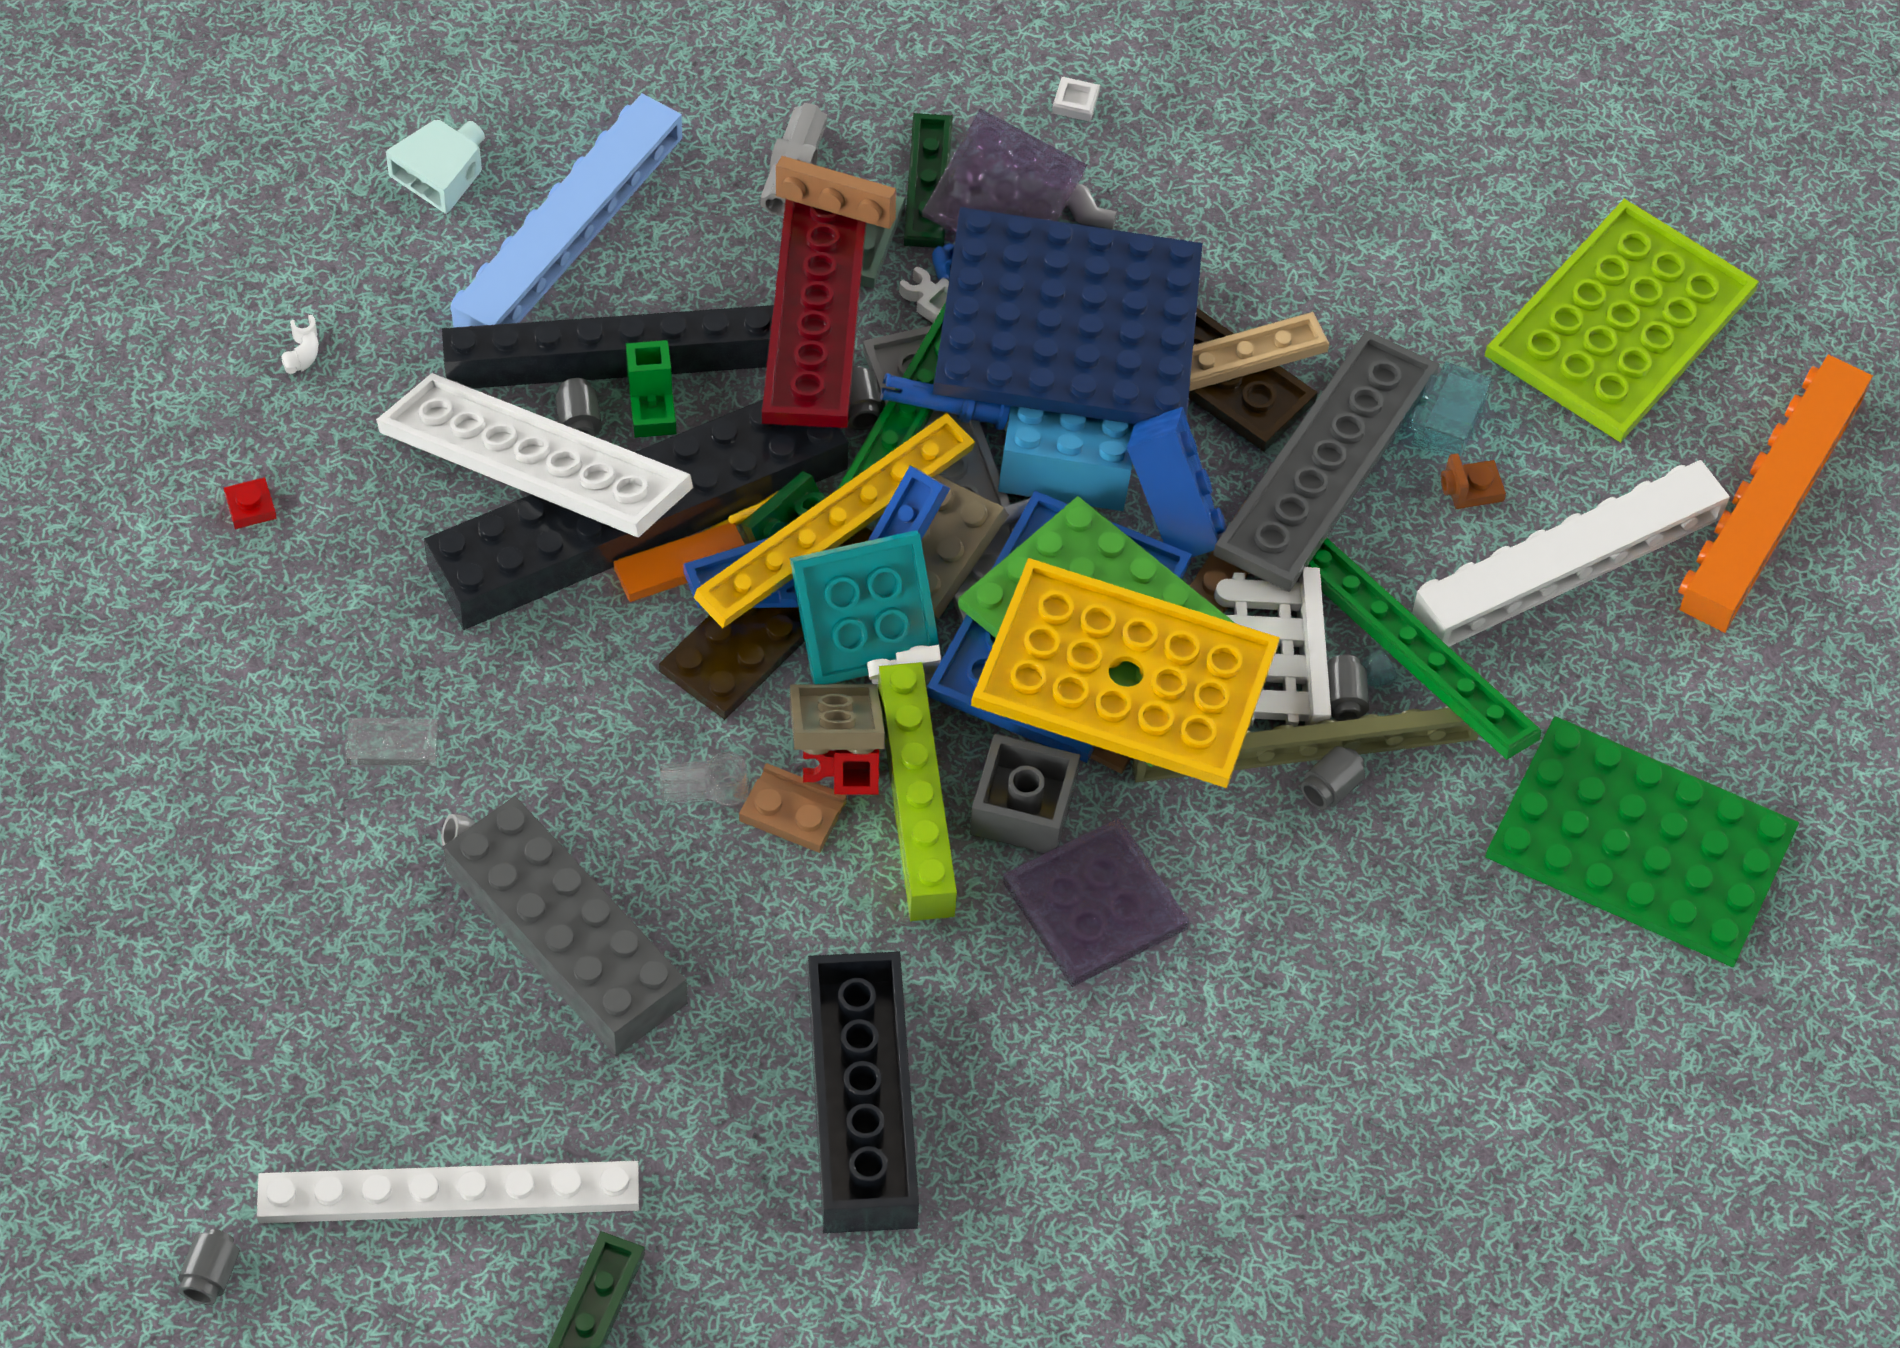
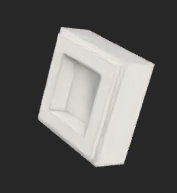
[1052,77,1100,122]

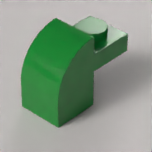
[626,340,677,438]

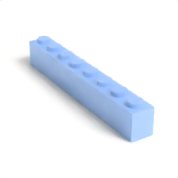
[450,93,682,328]

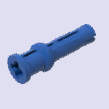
[880,373,1010,430]

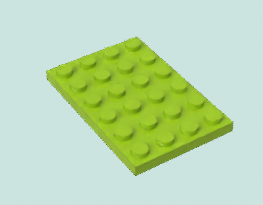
[1484,198,1759,443]

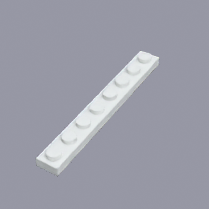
[257,1161,639,1223]

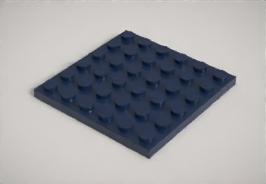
[932,207,1203,424]

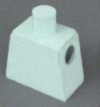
[386,120,485,214]

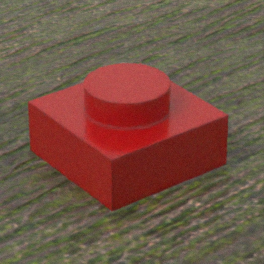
[223,477,277,529]

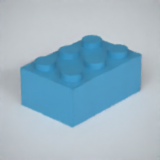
[998,406,1134,511]

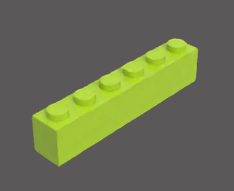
[878,662,957,921]

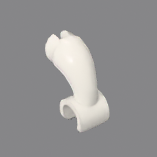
[281,315,319,374]

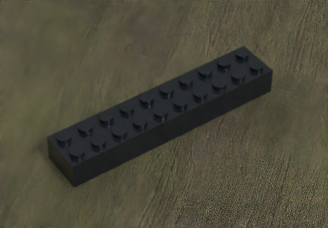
[424,399,849,630]

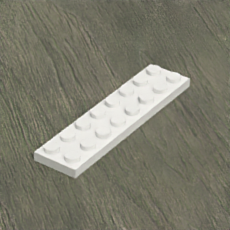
[376,373,693,538]

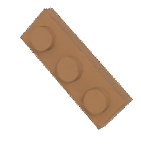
[776,156,896,229]

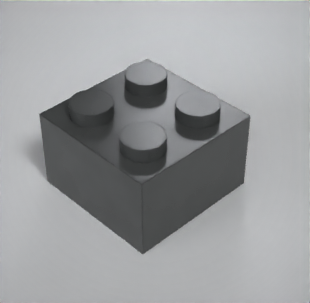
[970,734,1081,856]

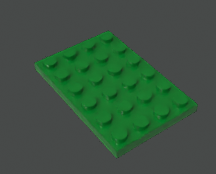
[1485,716,1799,968]

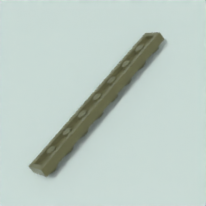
[1132,706,1479,783]

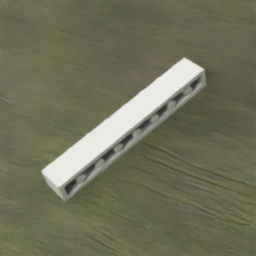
[1412,460,1730,647]

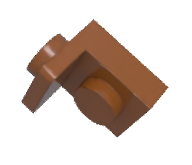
[1441,453,1506,509]

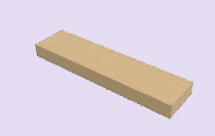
[1189,312,1329,391]

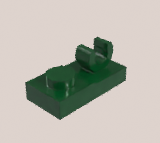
[741,471,825,543]

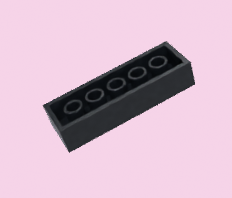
[808,951,919,1234]

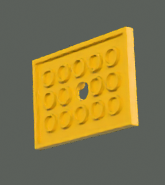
[971,558,1280,788]

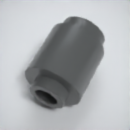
[848,366,883,430]
[555,378,602,437]
[1327,655,1370,721]
[1300,746,1366,810]
[178,1229,240,1305]

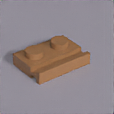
[739,763,847,853]

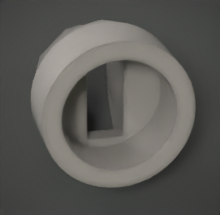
[441,814,475,846]

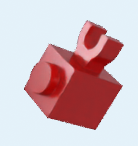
[803,749,879,795]

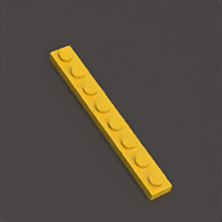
[694,413,975,628]

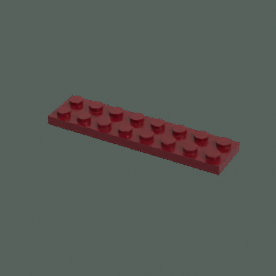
[762,180,870,428]

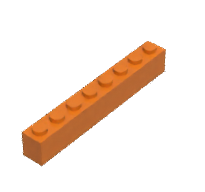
[1678,354,1873,633]

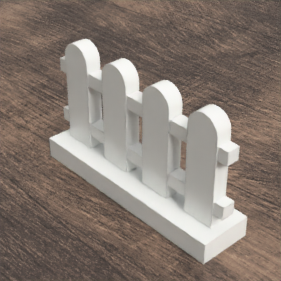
[1214,567,1331,727]

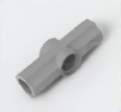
[760,103,827,217]

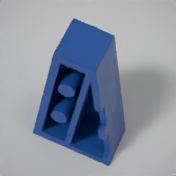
[1127,407,1227,558]

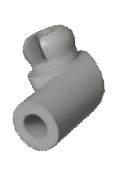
[1066,184,1117,230]

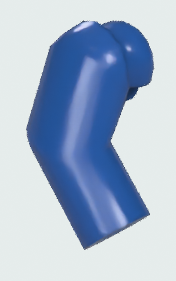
[931,243,954,281]

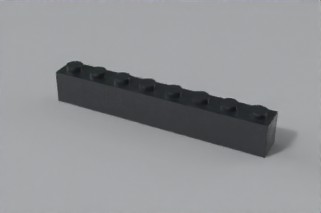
[442,305,774,389]

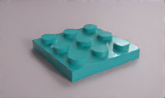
[790,530,940,684]

